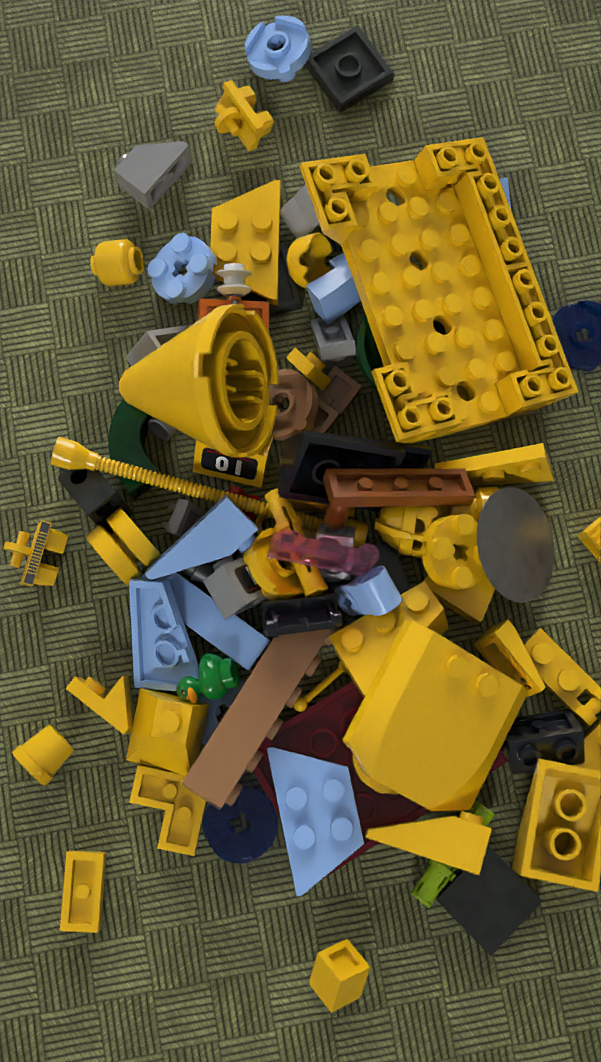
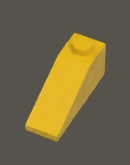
[365,811,492,875]

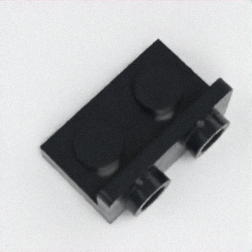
[504,709,585,775]

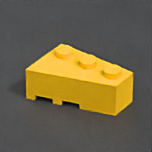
[329,581,449,699]

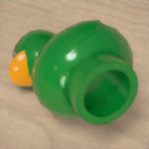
[176,654,239,704]

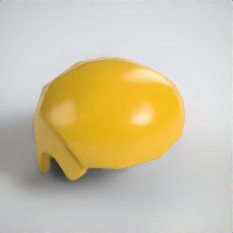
[287,232,333,289]

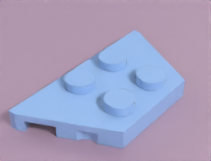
[267,747,364,896]

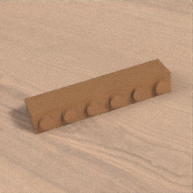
[181,593,340,810]

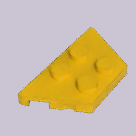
[210,180,281,305]

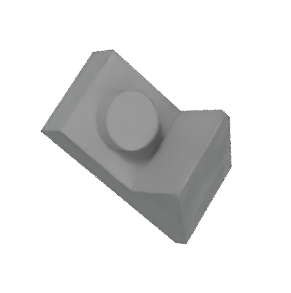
[310,314,356,370]

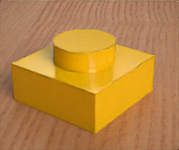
[286,348,332,390]

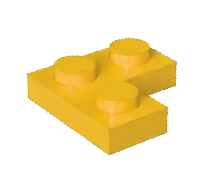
[129,765,206,856]

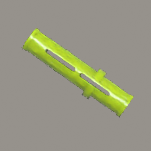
[410,800,495,908]

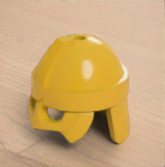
[374,506,446,558]

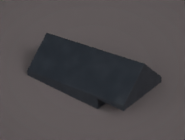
[278,431,433,512]

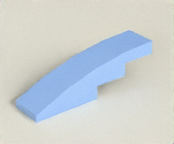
[141,571,270,671]

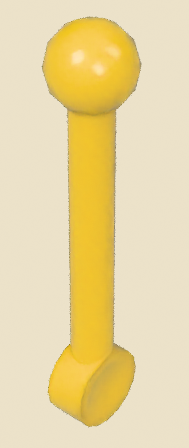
[293,661,348,712]

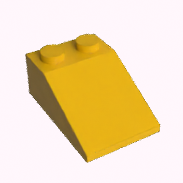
[512,759,601,892]

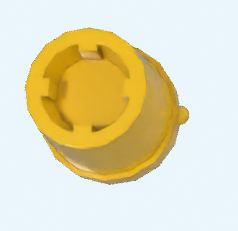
[12,724,75,786]

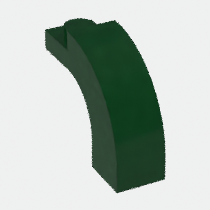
[108,399,159,500]

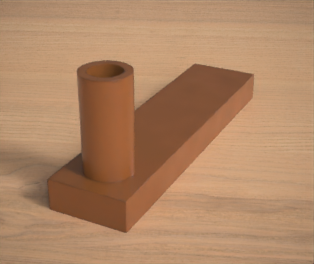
[323,469,475,530]

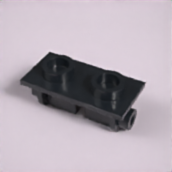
[262,593,342,638]

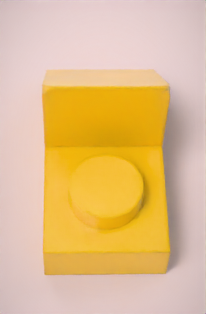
[66,676,134,734]

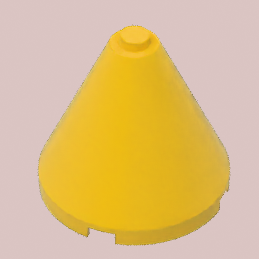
[119,304,279,457]

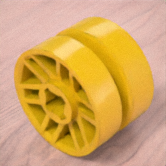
[85,507,161,586]

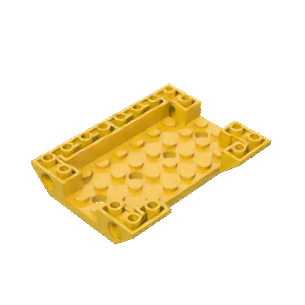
[299,137,579,444]

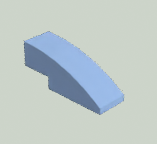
[306,252,361,325]

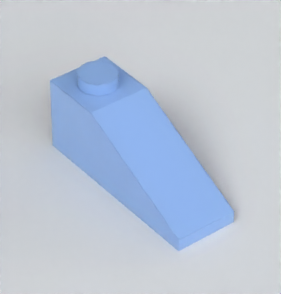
[145,494,258,580]

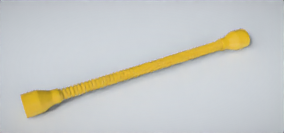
[51,437,368,551]

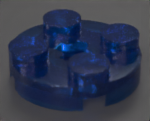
[552,300,601,372]
[203,785,278,863]

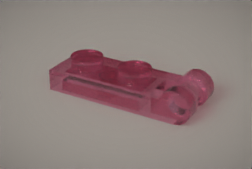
[267,530,379,576]

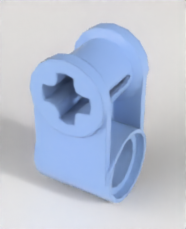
[334,566,403,616]

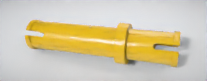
[264,488,328,597]

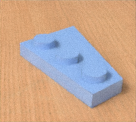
[129,578,199,691]

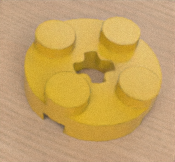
[422,514,485,589]
[243,528,305,601]

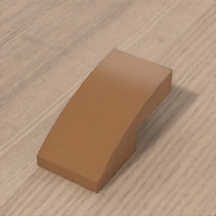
[310,366,364,434]

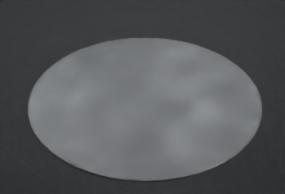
[477,487,555,603]

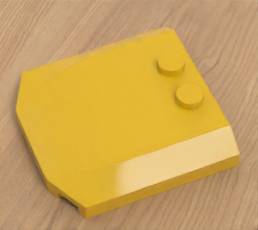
[343,619,528,811]

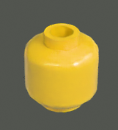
[90,239,144,287]

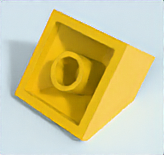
[126,688,210,776]

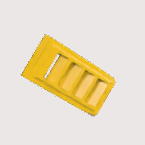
[474,619,545,697]

